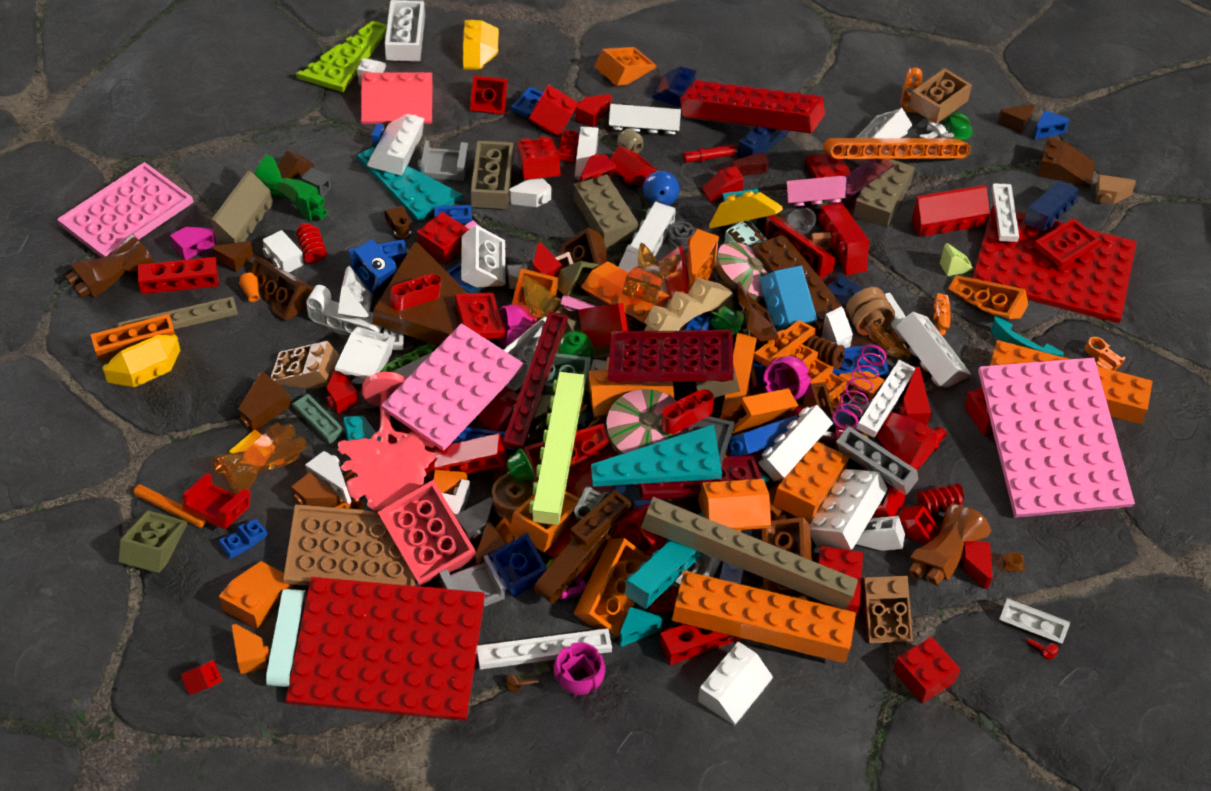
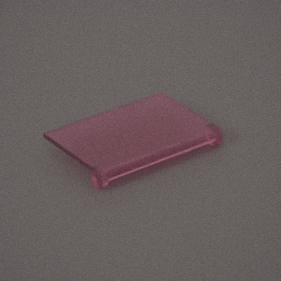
[845,158,895,196]

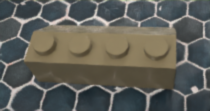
[212,171,273,245]

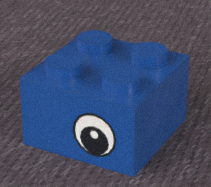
[350,239,396,296]

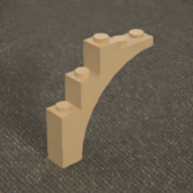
[644,277,734,331]

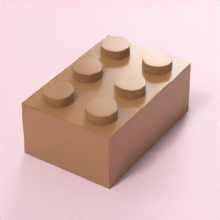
[909,68,972,124]

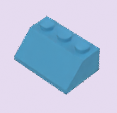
[759,266,818,332]

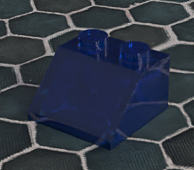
[652,66,697,107]
[490,533,547,597]

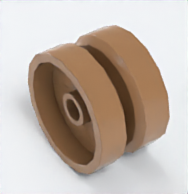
[845,287,895,336]
[492,474,534,522]

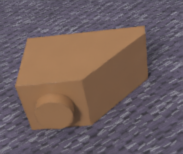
[1095,175,1136,205]

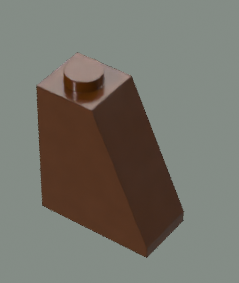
[238,371,291,431]

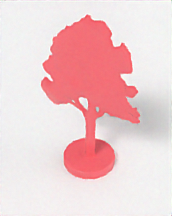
[337,372,436,511]

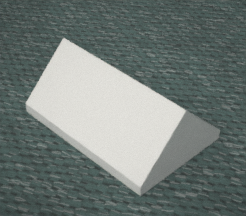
[338,266,373,318]

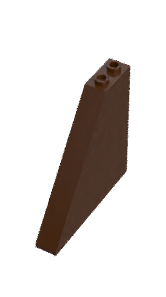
[372,242,497,346]

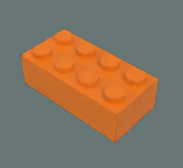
[773,442,850,523]

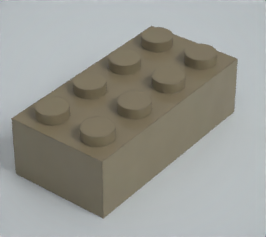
[471,141,514,209]
[853,159,915,228]
[573,174,638,247]

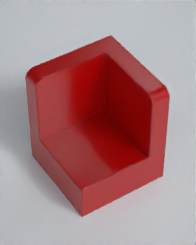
[181,660,223,695]

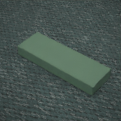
[292,394,345,444]

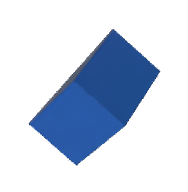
[1033,110,1069,140]

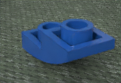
[218,519,268,559]

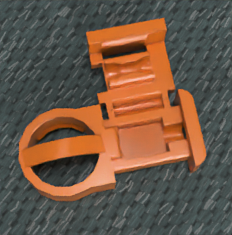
[1085,337,1126,371]

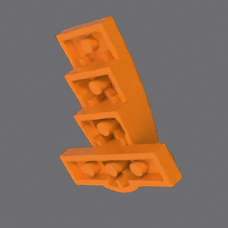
[753,320,848,401]

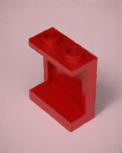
[182,473,251,529]

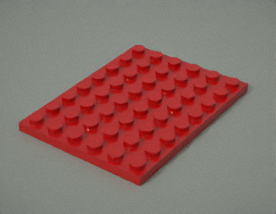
[972,205,1137,324]
[286,577,485,721]

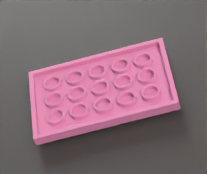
[57,162,193,258]
[381,323,523,451]

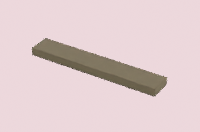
[117,296,238,329]

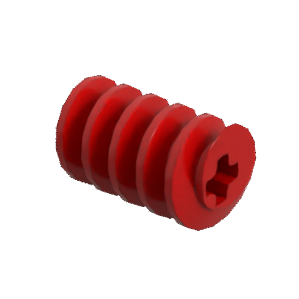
[296,223,327,264]
[917,483,964,515]

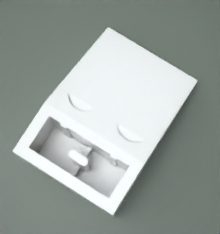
[335,327,394,380]

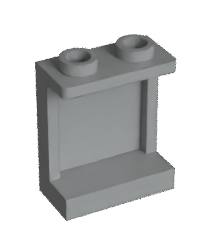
[418,140,469,181]
[439,555,507,607]

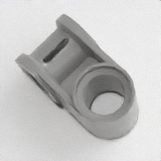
[574,486,608,523]

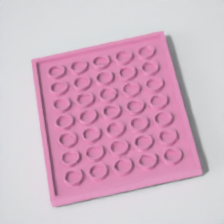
[978,358,1135,518]

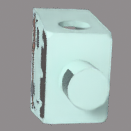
[720,220,767,248]

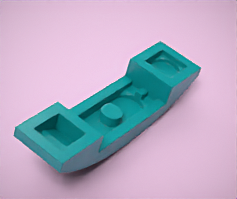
[991,316,1064,357]

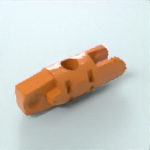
[933,293,951,337]

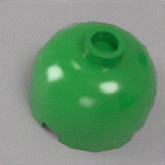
[557,331,594,363]

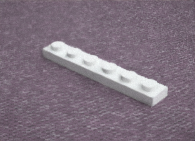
[856,360,915,437]
[477,629,612,669]

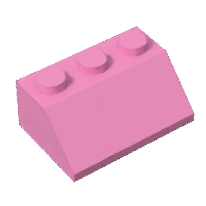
[787,176,846,206]

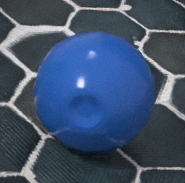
[643,171,680,206]

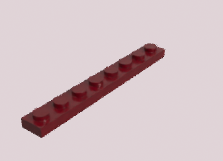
[503,311,568,450]

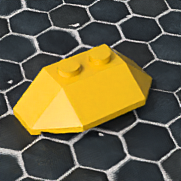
[463,20,499,70]
[709,191,783,229]
[102,335,180,387]

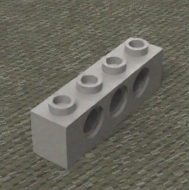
[836,426,919,495]

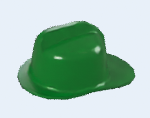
[938,113,973,140]
[710,306,745,336]
[506,448,534,483]

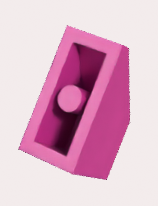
[170,227,216,260]

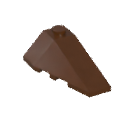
[249,256,314,321]

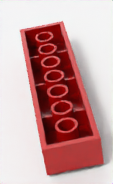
[680,80,825,134]

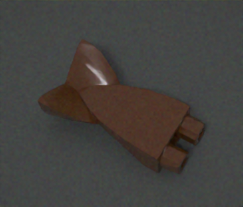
[65,234,154,298]

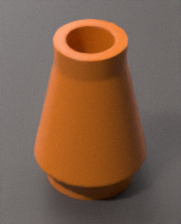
[239,273,260,302]

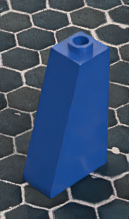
[728,415,798,456]

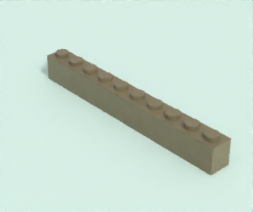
[641,497,858,610]

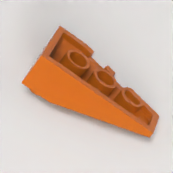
[948,275,1029,319]

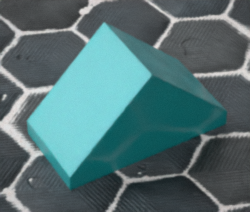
[619,607,662,647]

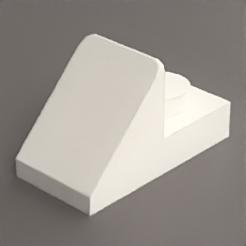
[442,479,470,515]

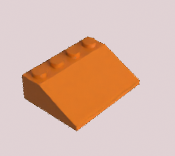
[686,229,719,322]

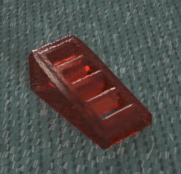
[731,152,769,176]

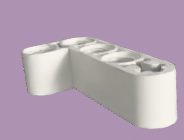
[306,285,383,333]

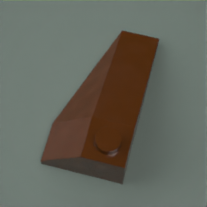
[560,228,607,265]

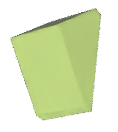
[940,243,974,276]

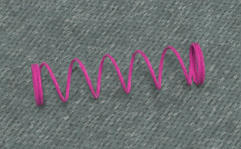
[832,344,887,429]

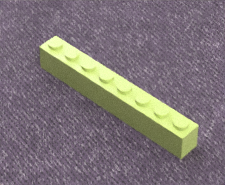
[529,372,584,525]

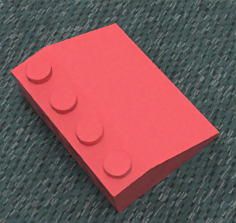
[361,72,433,124]
[378,480,476,585]

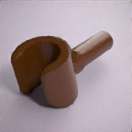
[506,674,539,692]

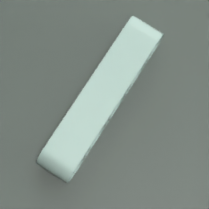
[266,589,307,687]

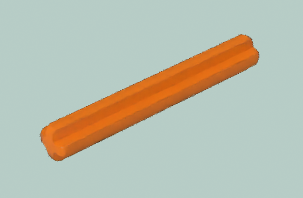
[133,484,207,528]

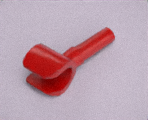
[1027,638,1059,660]

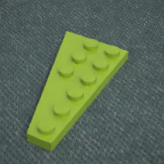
[296,21,387,92]

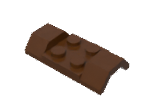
[735,281,779,341]

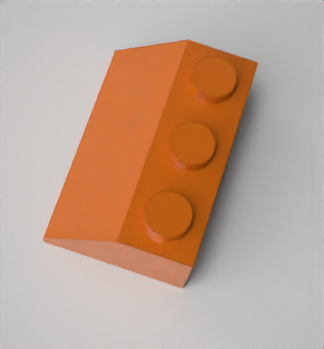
[698,479,771,530]

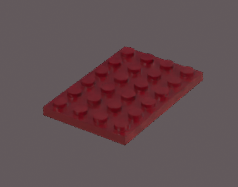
[608,330,734,383]

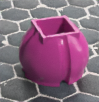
[498,304,537,347]
[763,356,811,400]
[554,642,605,697]

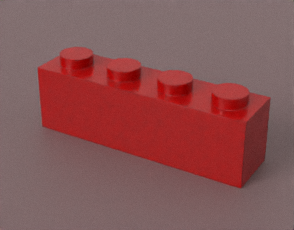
[425,434,508,481]

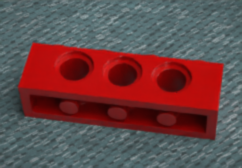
[138,257,219,294]
[659,624,744,665]

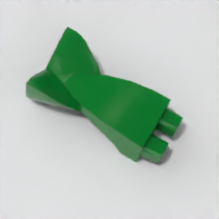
[254,154,327,221]

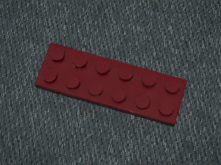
[637,455,762,500]

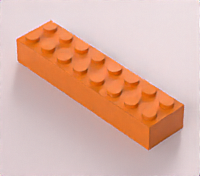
[990,340,1153,424]
[672,571,856,663]

